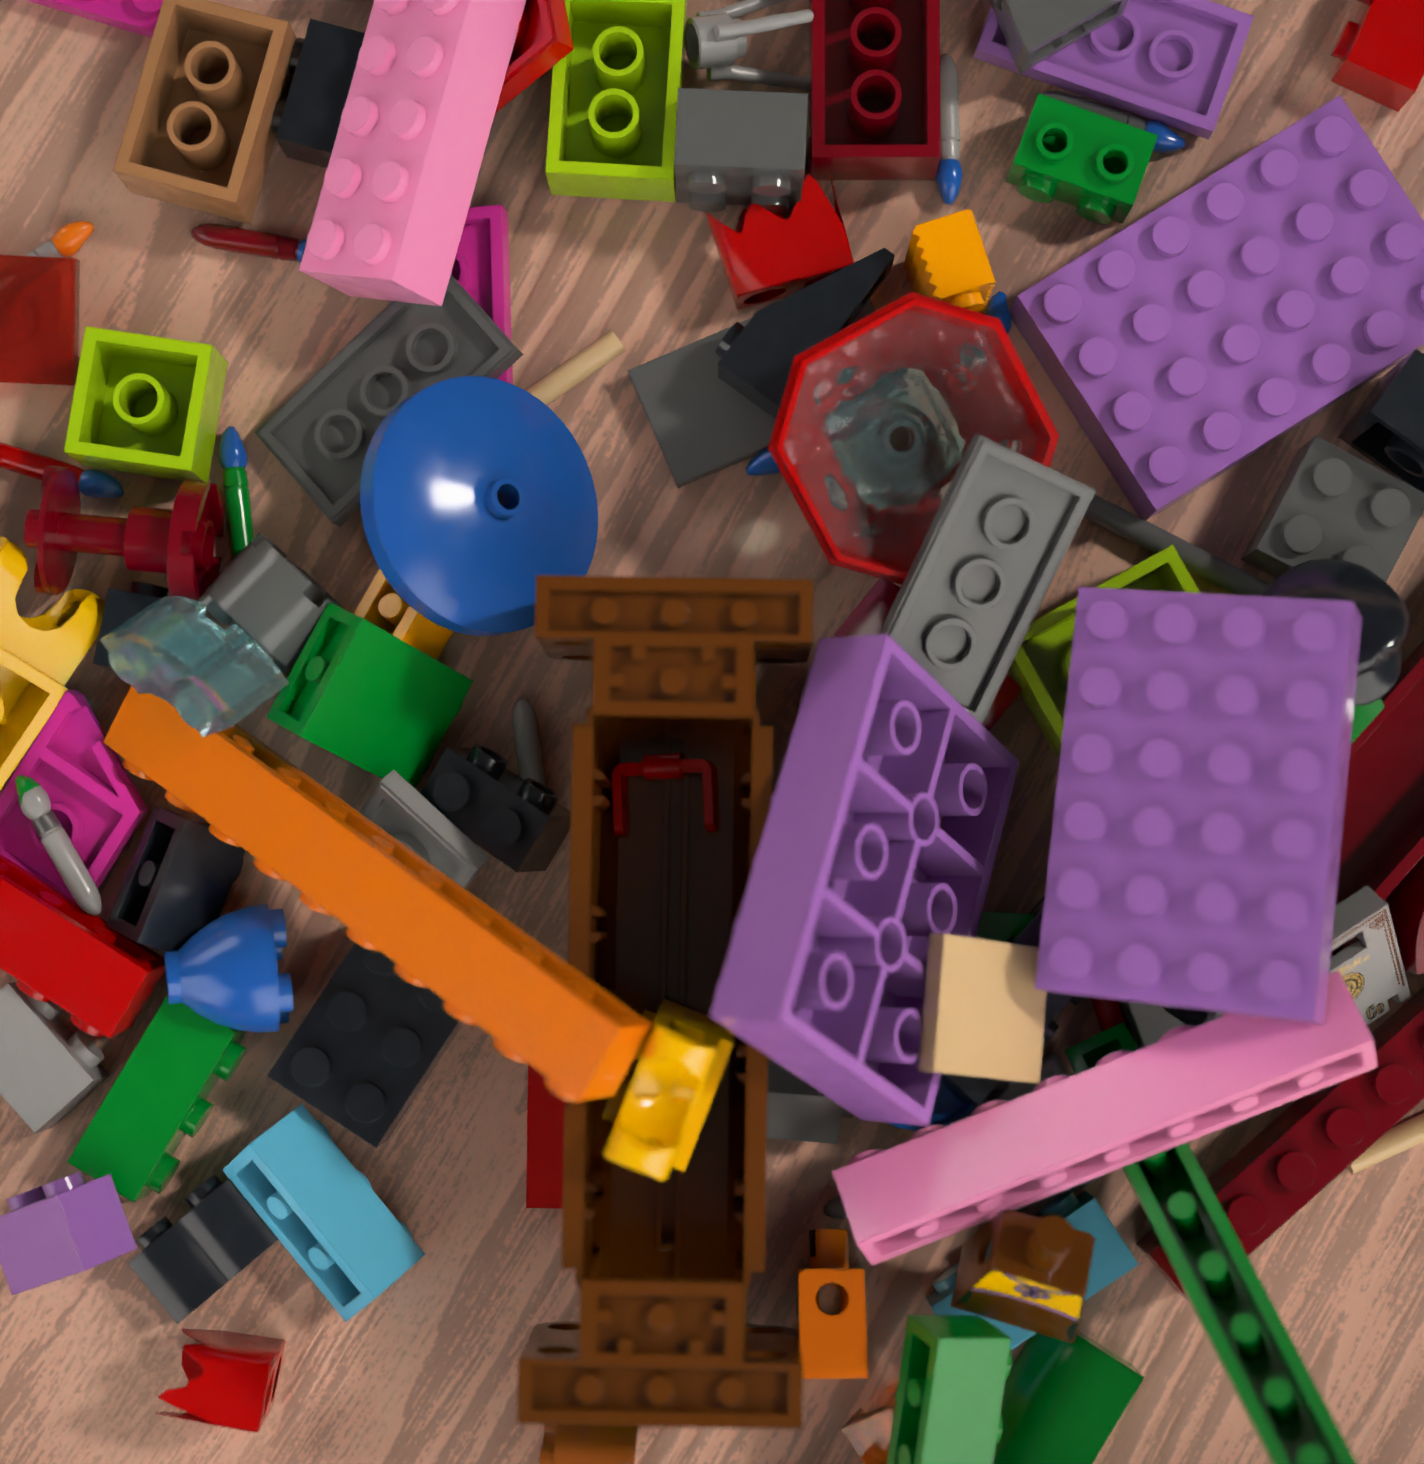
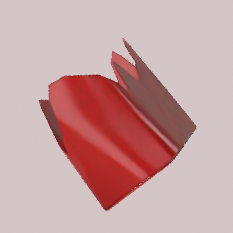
[705,174,854,310]
[156,1328,286,1433]

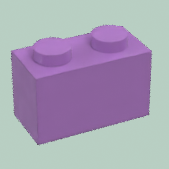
[0,1171,137,1295]

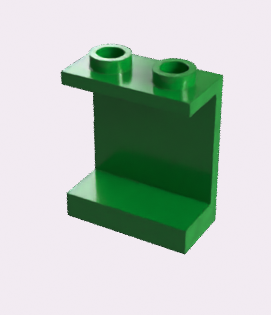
[266,602,473,789]

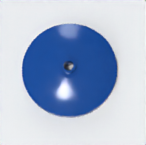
[360,376,598,636]

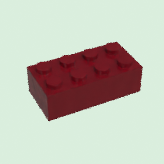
[809,0,941,180]

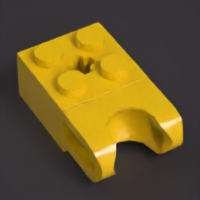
[0,536,106,790]
[602,999,735,1180]

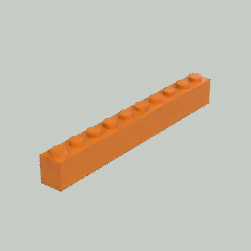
[103,675,653,1103]

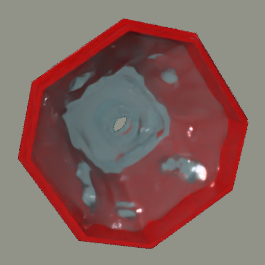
[768,292,1059,585]

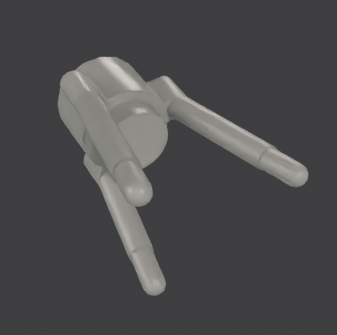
[685,0,814,90]

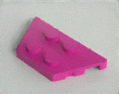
[0,689,149,902]

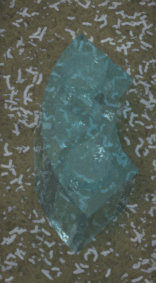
[100,596,289,737]

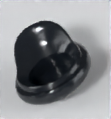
[1262,559,1410,706]

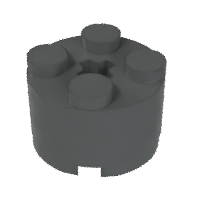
[198,532,344,679]

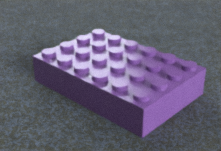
[1010,95,1424,521]
[1035,587,1362,1025]
[710,634,1020,1126]

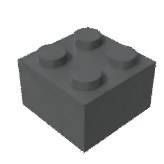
[674,88,808,215]
[1240,436,1424,582]

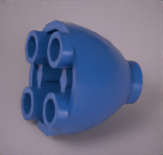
[164,904,293,1032]

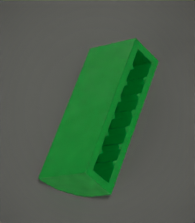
[993,1330,1144,1464]

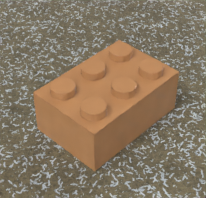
[113,0,297,225]

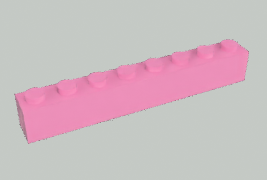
[832,970,1377,1266]

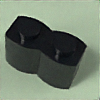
[128,1174,278,1324]

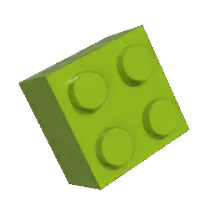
[64,326,228,483]

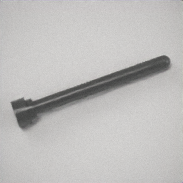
[1084,494,1270,596]

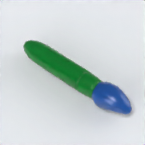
[219,426,254,560]

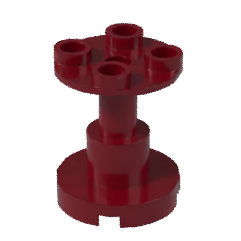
[24,466,224,608]

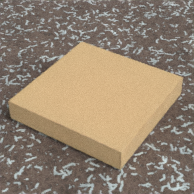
[919,934,1047,1084]

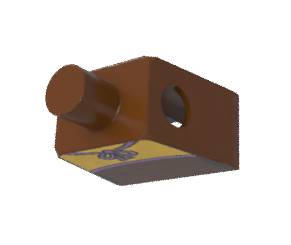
[950,1210,1095,1343]

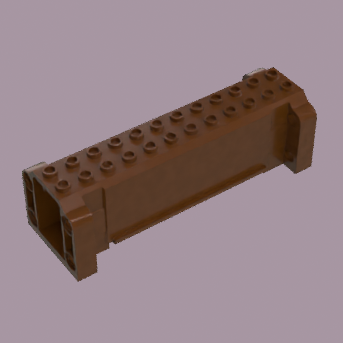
[517,575,814,1429]

